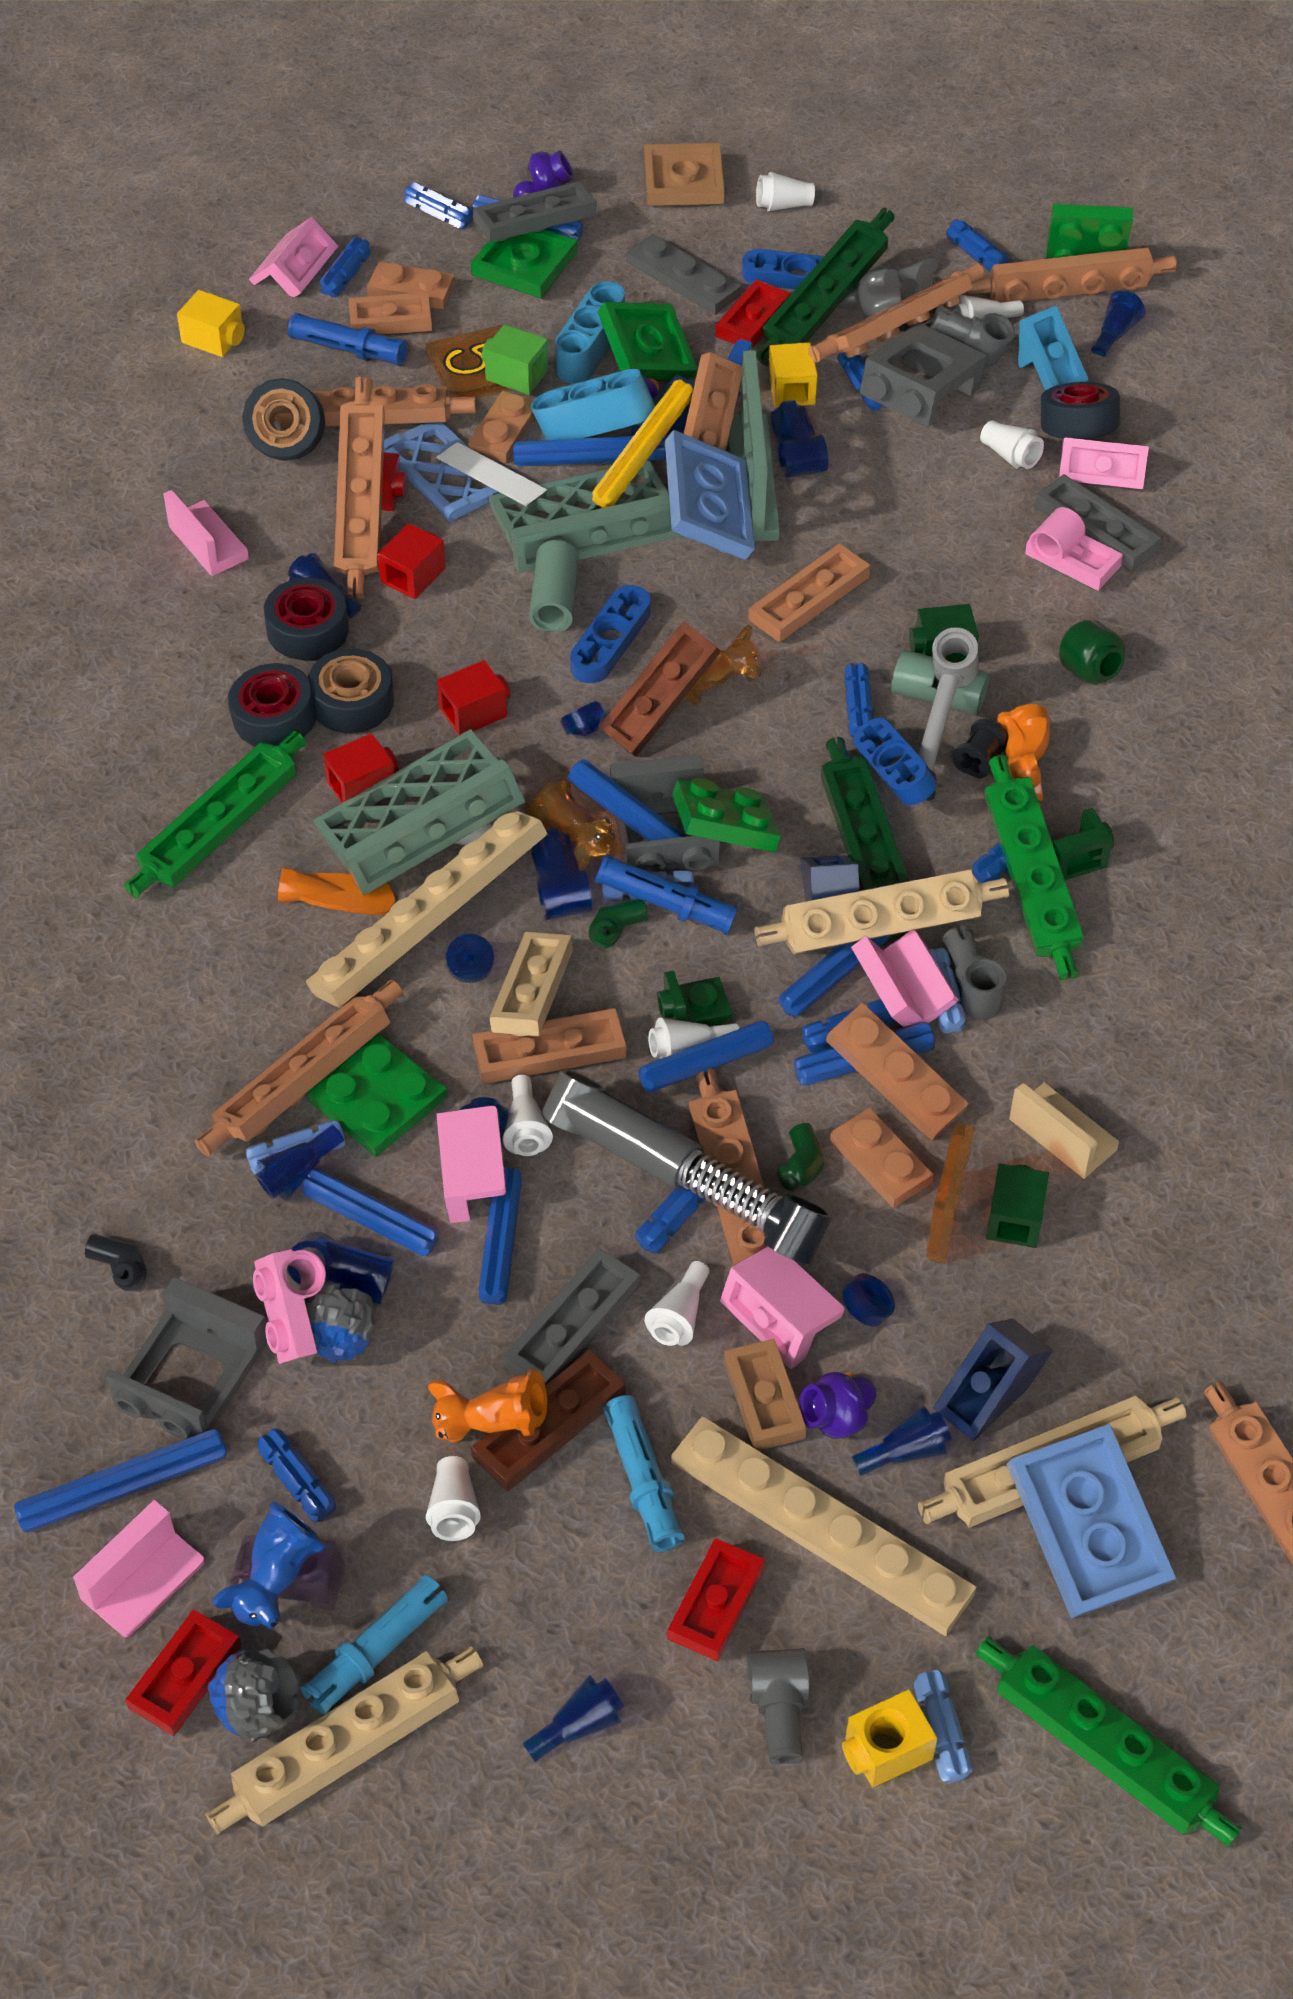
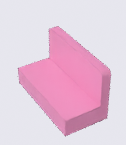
[249,217,338,297]
[1059,438,1149,489]
[163,490,249,576]
[851,930,958,1028]
[436,1106,506,1223]
[720,1247,845,1369]
[73,1500,205,1638]

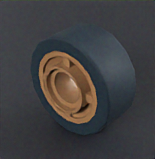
[242,378,325,461]
[308,648,394,733]

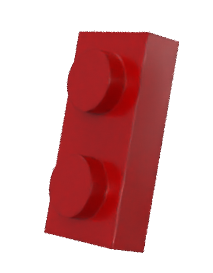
[716,279,791,348]
[667,1538,765,1662]
[125,1609,241,1736]

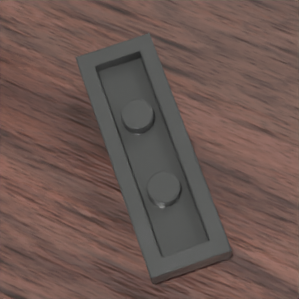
[473,181,597,242]
[627,234,741,315]
[1034,474,1162,571]
[503,1248,641,1386]

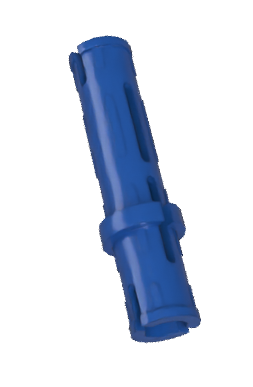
[288,312,408,366]
[595,854,738,935]

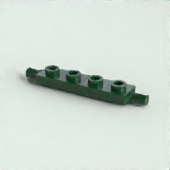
[756,208,895,366]
[821,736,909,938]

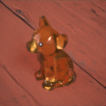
[684,625,763,706]
[524,778,622,869]

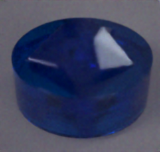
[560,701,607,736]
[446,934,494,983]
[842,1273,895,1327]

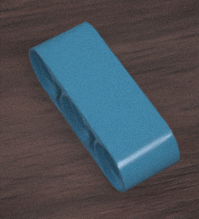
[555,281,625,383]
[531,369,655,440]

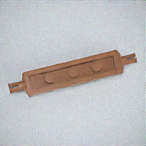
[965,247,1176,303]
[809,263,985,363]
[334,376,385,599]
[274,384,476,428]
[195,979,403,1156]
[688,1068,768,1266]
[1204,1381,1293,1566]

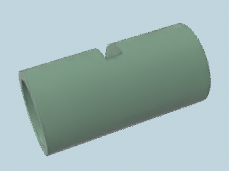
[529,540,579,632]
[891,649,990,716]

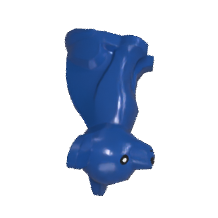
[212,1501,328,1629]

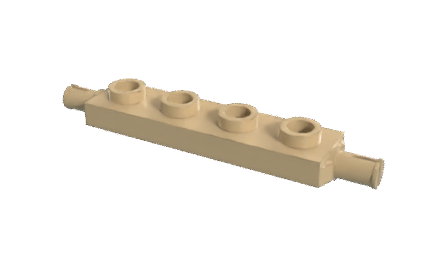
[755,869,1009,955]
[918,1396,1186,1528]
[205,1646,483,1835]

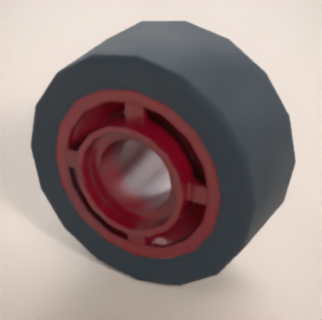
[1040,382,1120,439]
[263,577,349,660]
[228,663,317,747]

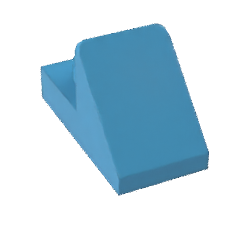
[1018,305,1089,390]

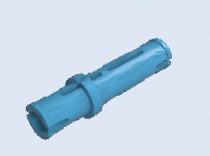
[603,1395,685,1552]
[301,1575,448,1715]

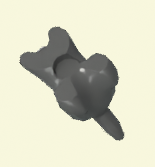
[837,257,939,318]

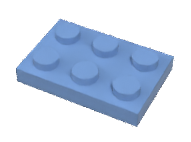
[665,430,755,560]
[1007,1424,1176,1619]

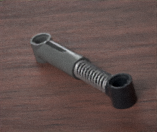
[541,1069,833,1264]

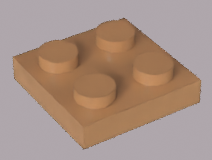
[644,143,724,206]

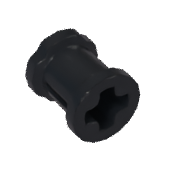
[952,719,1008,779]

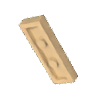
[490,932,573,1036]

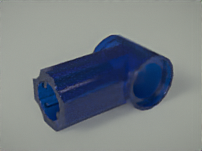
[771,400,828,478]
[531,828,592,920]
[287,1232,395,1304]

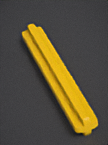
[592,379,694,508]

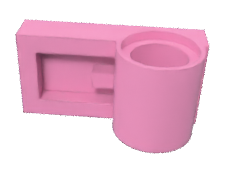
[1025,507,1123,591]
[253,1249,326,1364]

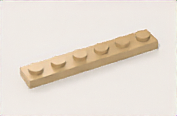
[306,810,548,1008]
[671,1416,977,1636]

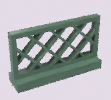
[727,350,779,541]
[489,461,681,573]
[312,729,525,895]

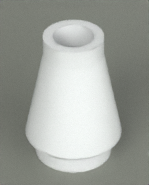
[756,172,815,212]
[980,420,1044,469]
[426,1456,481,1541]

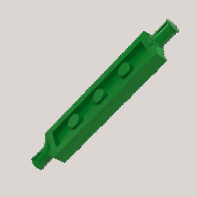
[124,731,306,898]
[984,755,1084,981]
[975,1636,1243,1848]

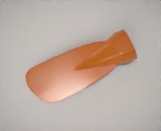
[278,867,395,915]

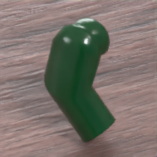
[589,899,648,948]
[777,1123,824,1191]

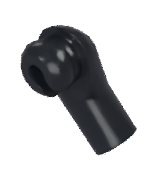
[85,1233,147,1291]

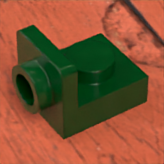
[1053,808,1114,880]
[657,970,732,1027]

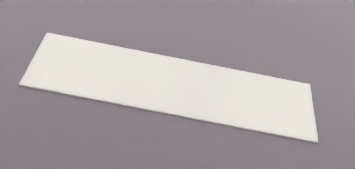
[436,442,547,506]

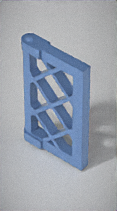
[384,422,501,522]

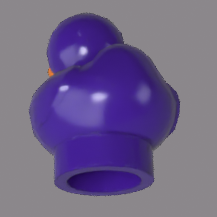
[513,151,574,198]
[799,1372,876,1439]

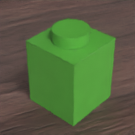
[482,324,548,395]

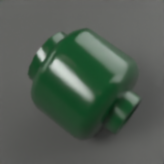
[1059,619,1125,685]

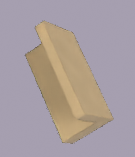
[1009,1082,1119,1179]

